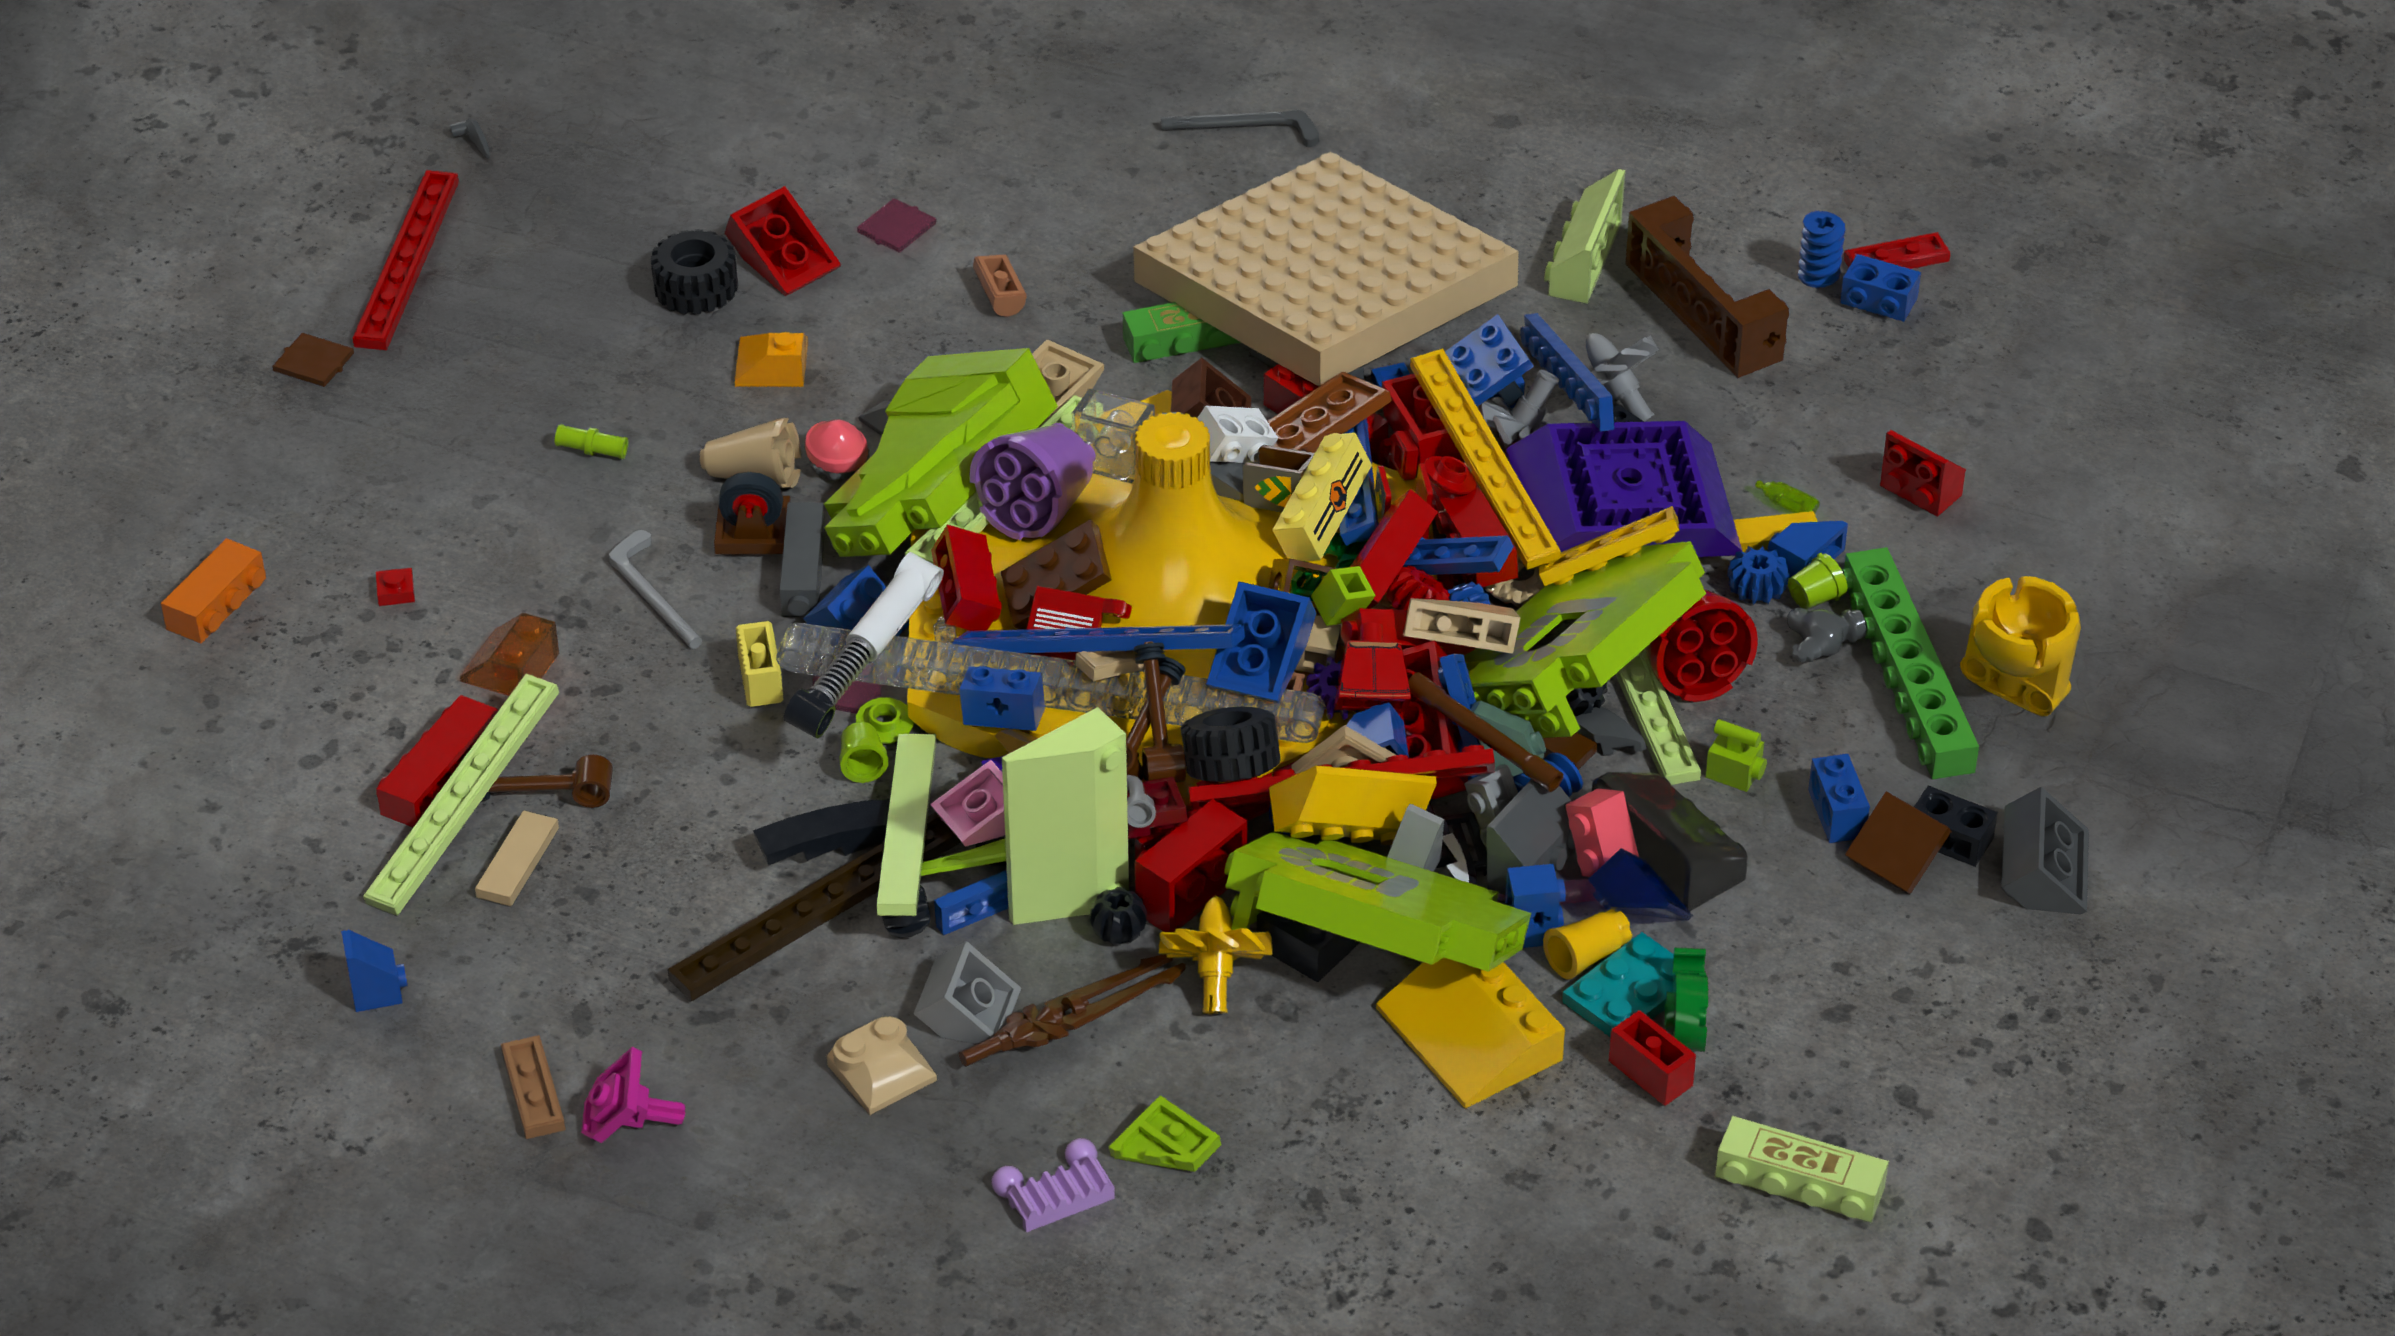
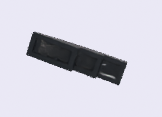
[753,799,890,865]

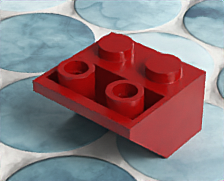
[1880,429,1966,517]

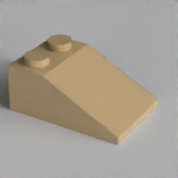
[1032,339,1104,428]

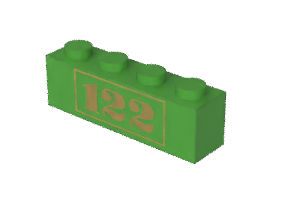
[1122,302,1241,363]

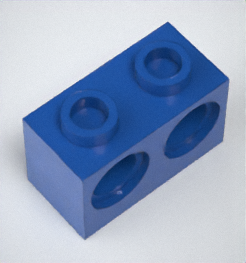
[1840,254,1921,322]
[1808,754,1870,843]

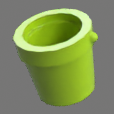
[1788,553,1848,609]
[839,722,888,783]

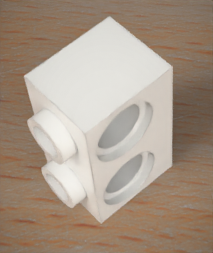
[1198,406,1278,464]

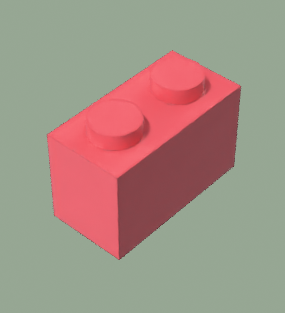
[1565,789,1640,879]

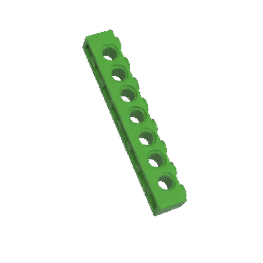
[1842,547,1979,780]

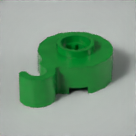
[1665,947,1708,1052]

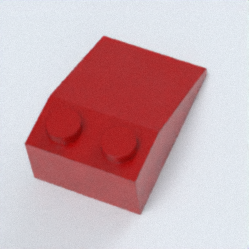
[724,186,841,297]

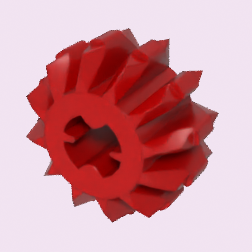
[1386,566,1450,610]

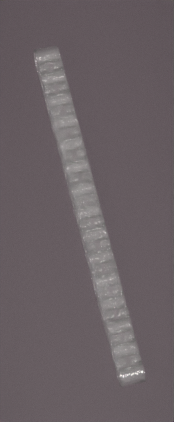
[776,623,1325,743]

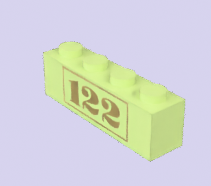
[1715,1116,1889,1223]

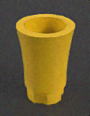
[1543,909,1633,980]

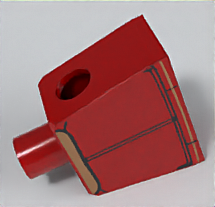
[1334,623,1411,712]

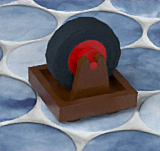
[714,472,791,555]

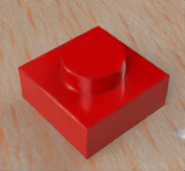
[376,567,415,606]

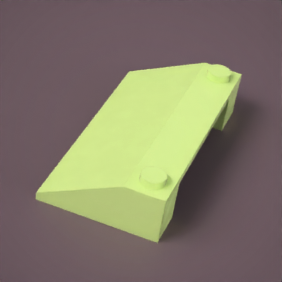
[1002,707,1129,925]

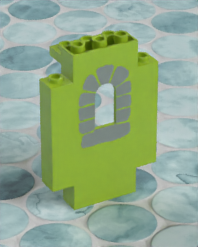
[1464,541,1706,738]
[1225,831,1531,972]

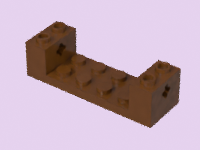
[1625,195,1789,378]

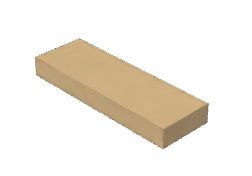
[475,810,559,906]

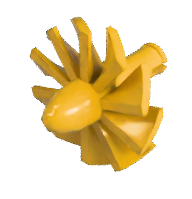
[1159,896,1272,1014]

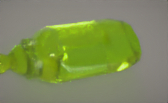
[1755,480,1820,513]

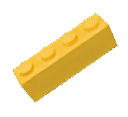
[1269,766,1437,845]

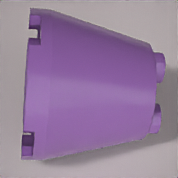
[970,422,1096,540]

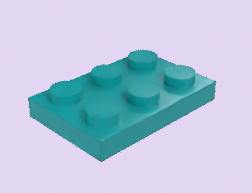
[1562,932,1673,1037]

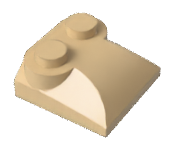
[827,1017,937,1115]

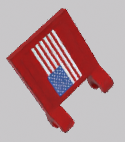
[1020,586,1132,669]

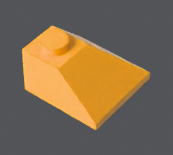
[735,332,808,387]

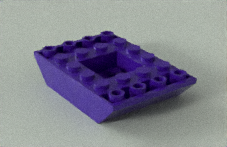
[1505,421,1742,557]

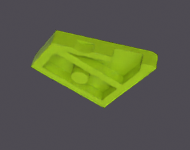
[1109,1095,1222,1172]

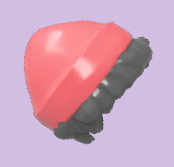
[805,419,869,481]

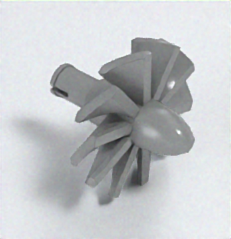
[1573,333,1660,422]
[1477,369,1559,453]

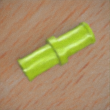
[555,424,629,459]

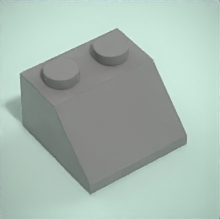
[914,941,1021,1044]

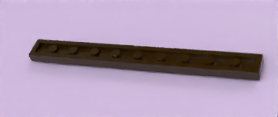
[668,812,961,1002]

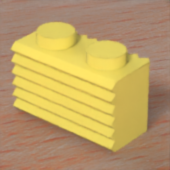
[736,621,784,707]

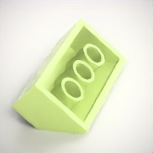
[1544,169,1625,304]

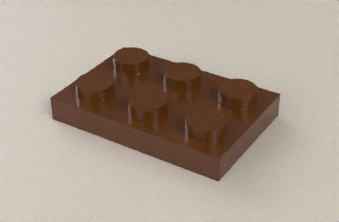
[1001,519,1112,630]

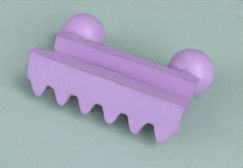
[992,1138,1115,1232]

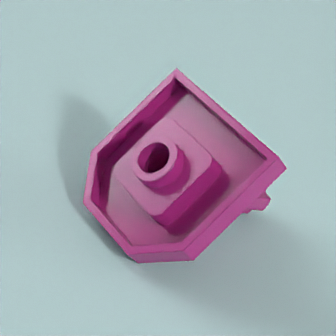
[581,1047,686,1143]

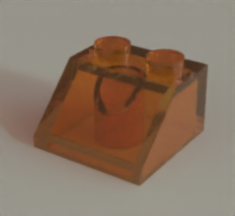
[460,613,560,696]

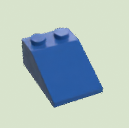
[1206,582,1317,703]

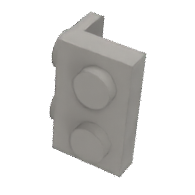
[1464,765,1518,847]

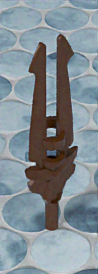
[959,954,1186,1067]

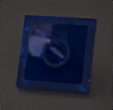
[1588,848,1694,921]

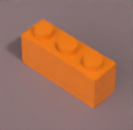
[161,538,266,643]

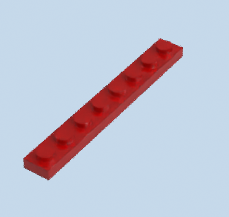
[1189,745,1495,811]

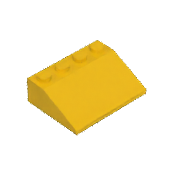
[1376,958,1565,1109]

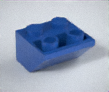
[803,565,909,665]

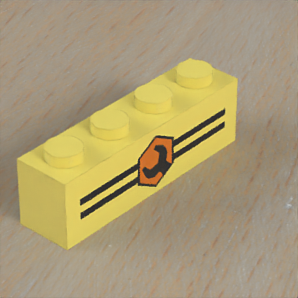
[1272,433,1372,561]

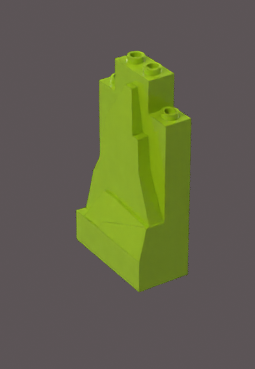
[824,348,1058,557]

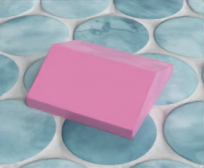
[930,760,1005,846]

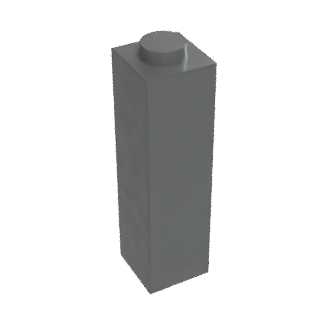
[780,502,825,617]

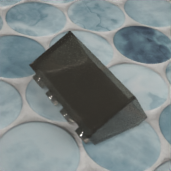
[1592,772,1748,913]

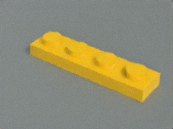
[1539,506,1680,586]

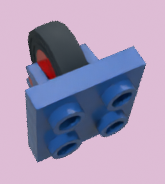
[1445,314,1534,407]

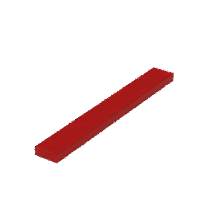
[353,170,459,351]

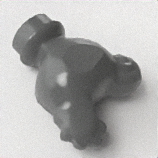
[1787,608,1866,662]

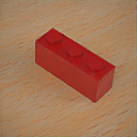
[931,524,1002,631]

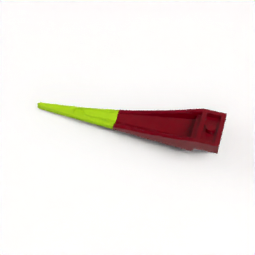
[921,776,1188,876]

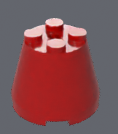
[1645,589,1758,702]

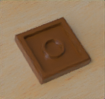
[1845,791,1951,895]

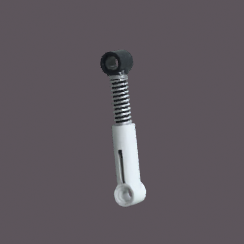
[783,552,944,739]

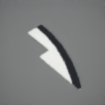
[1443,831,1477,885]

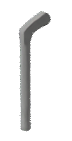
[609,530,702,649]

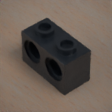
[1914,785,1998,867]

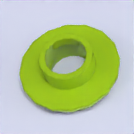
[856,697,914,744]

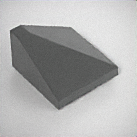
[859,400,891,436]

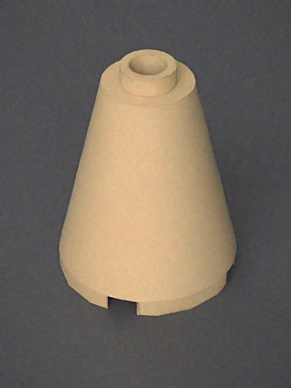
[700,418,801,489]

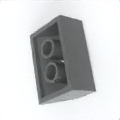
[1487,779,1576,895]
[2001,787,2089,915]

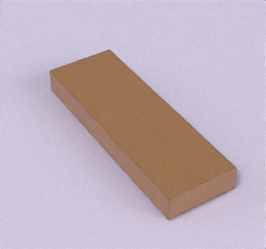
[501,1035,566,1139]

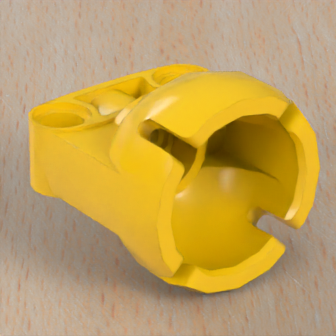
[1960,576,2081,716]

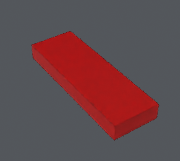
[1843,232,1951,269]

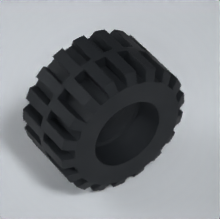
[651,229,738,314]
[1181,706,1281,782]

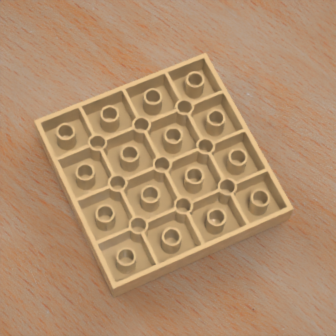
[1133,152,1519,387]

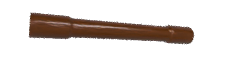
[1408,672,1563,792]

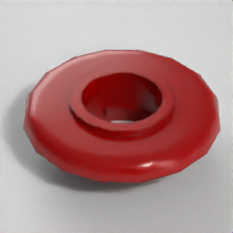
[1425,456,1477,495]

